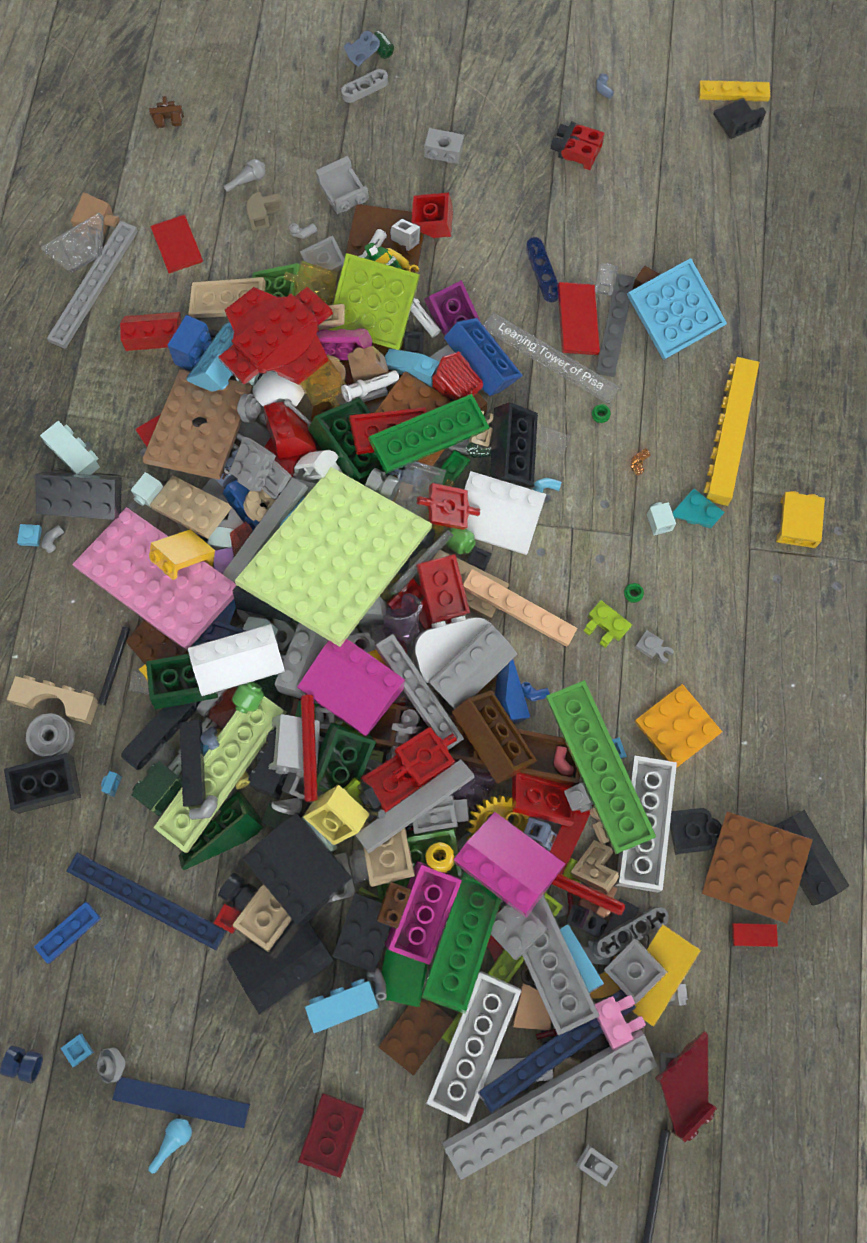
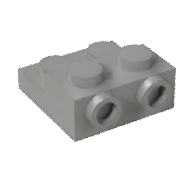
[229,437,276,491]

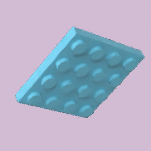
[627,258,727,360]

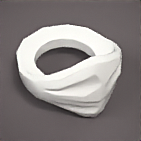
[272,798,302,815]

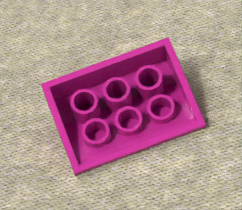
[297,639,405,737]
[454,812,565,918]

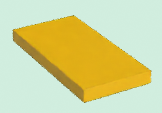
[632,924,701,1026]

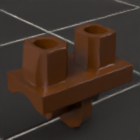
[149,96,184,128]
[376,882,412,929]

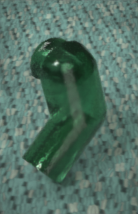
[466,443,491,458]

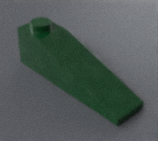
[178,790,263,870]

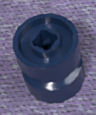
[0,1045,43,1084]

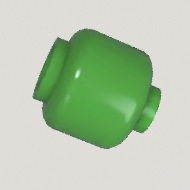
[445,528,476,555]
[232,682,264,714]

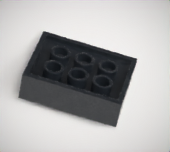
[243,813,352,925]
[227,920,336,1015]

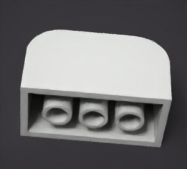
[413,616,491,683]

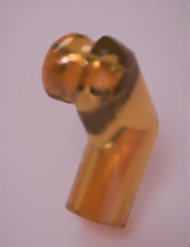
[631,448,651,475]

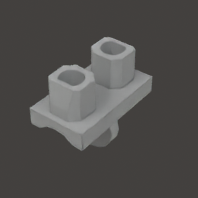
[392,709,426,744]

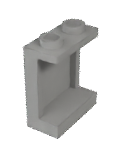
[316,156,369,214]
[269,714,320,777]

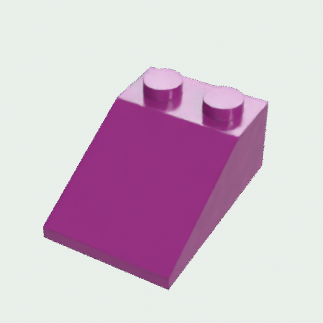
[424,280,481,336]

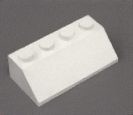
[188,624,285,696]

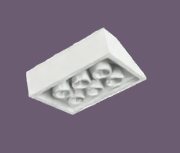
[464,471,546,555]

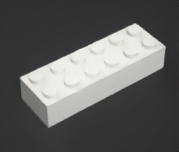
[615,756,677,893]
[426,971,522,1123]

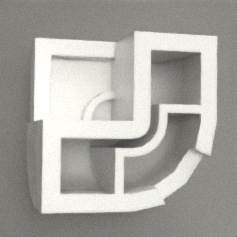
[252,370,307,407]
[293,450,343,484]

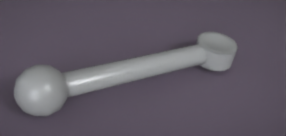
[284,399,311,427]

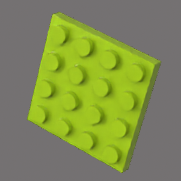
[329,253,420,350]

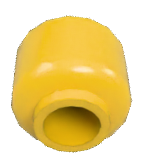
[426,842,454,873]

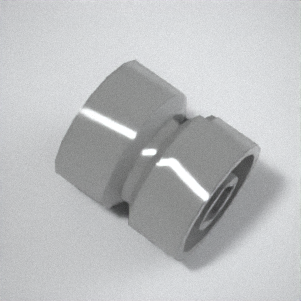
[365,468,401,501]

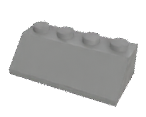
[275,623,329,704]
[429,624,517,709]

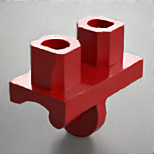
[386,578,423,618]

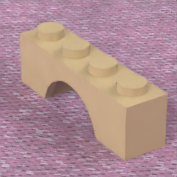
[7,675,98,725]

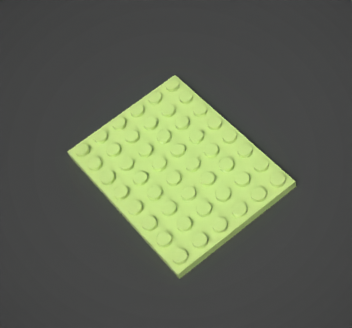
[235,467,432,647]

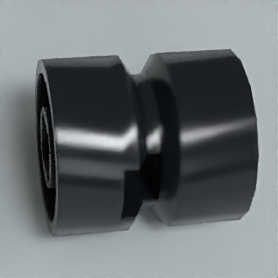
[218,872,258,913]

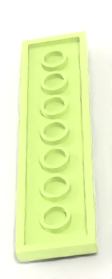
[154,696,286,853]

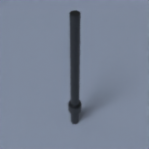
[642,1129,670,1243]

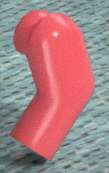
[553,746,574,777]

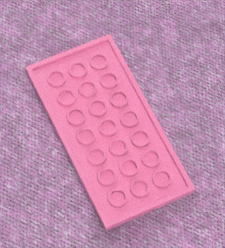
[72,507,236,651]

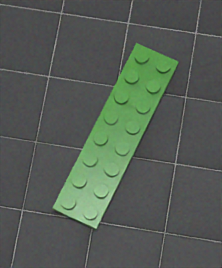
[546,680,656,854]

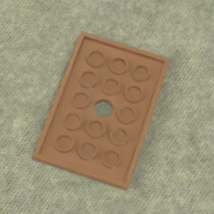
[143,369,253,480]

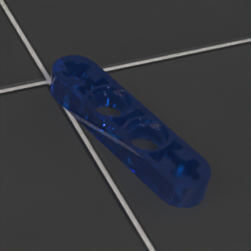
[526,237,558,303]

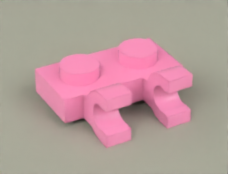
[595,995,646,1050]

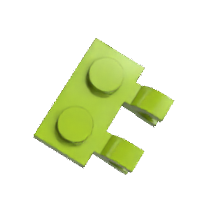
[584,600,632,649]

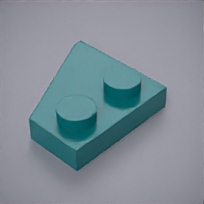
[672,489,725,529]

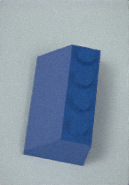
[444,318,523,396]

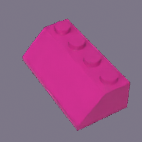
[317,328,373,360]
[385,861,462,965]

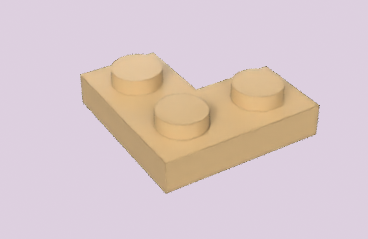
[571,840,619,894]

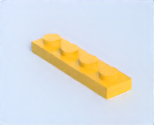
[698,80,770,101]

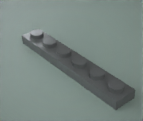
[596,274,635,377]

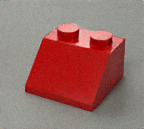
[411,192,453,238]

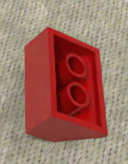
[120,312,181,351]
[264,402,317,459]

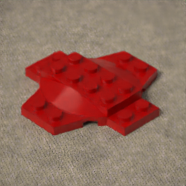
[218,287,333,385]

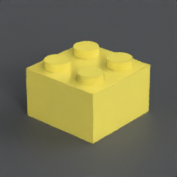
[303,785,369,845]

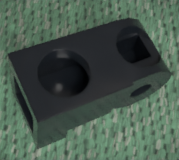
[566,904,608,938]

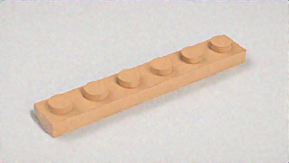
[463,569,577,647]

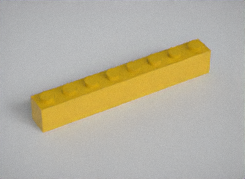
[703,357,759,506]

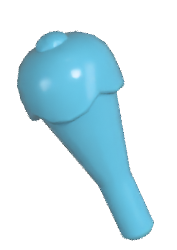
[148,1118,192,1173]

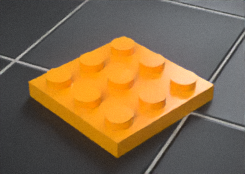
[634,684,722,768]

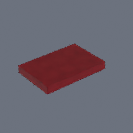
[298,1093,365,1179]

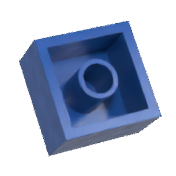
[167,315,212,371]

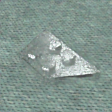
[41,213,104,273]

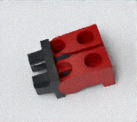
[550,121,605,171]

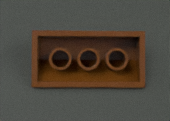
[452,690,537,784]

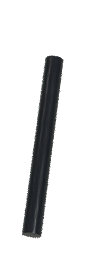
[98,627,130,706]

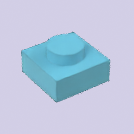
[17,524,42,546]

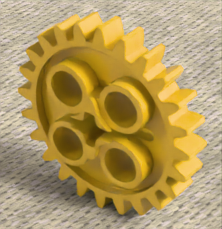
[466,795,533,840]

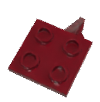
[655,1031,717,1142]

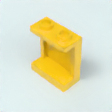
[776,491,825,548]
[149,529,215,580]

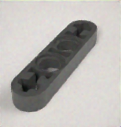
[593,906,669,958]

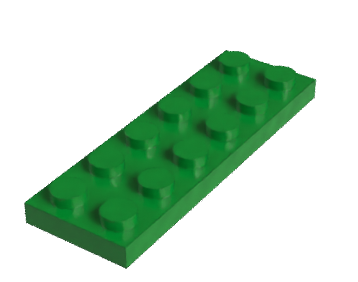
[368,394,490,474]
[422,873,501,1014]

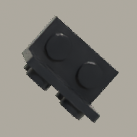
[713,98,766,140]

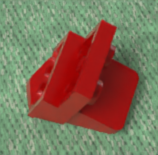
[432,351,483,401]

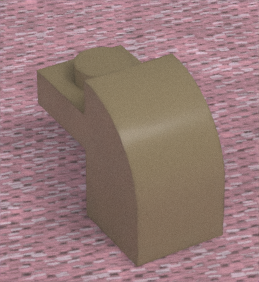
[246,191,283,231]

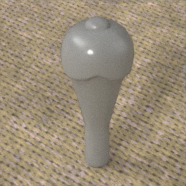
[224,159,266,192]

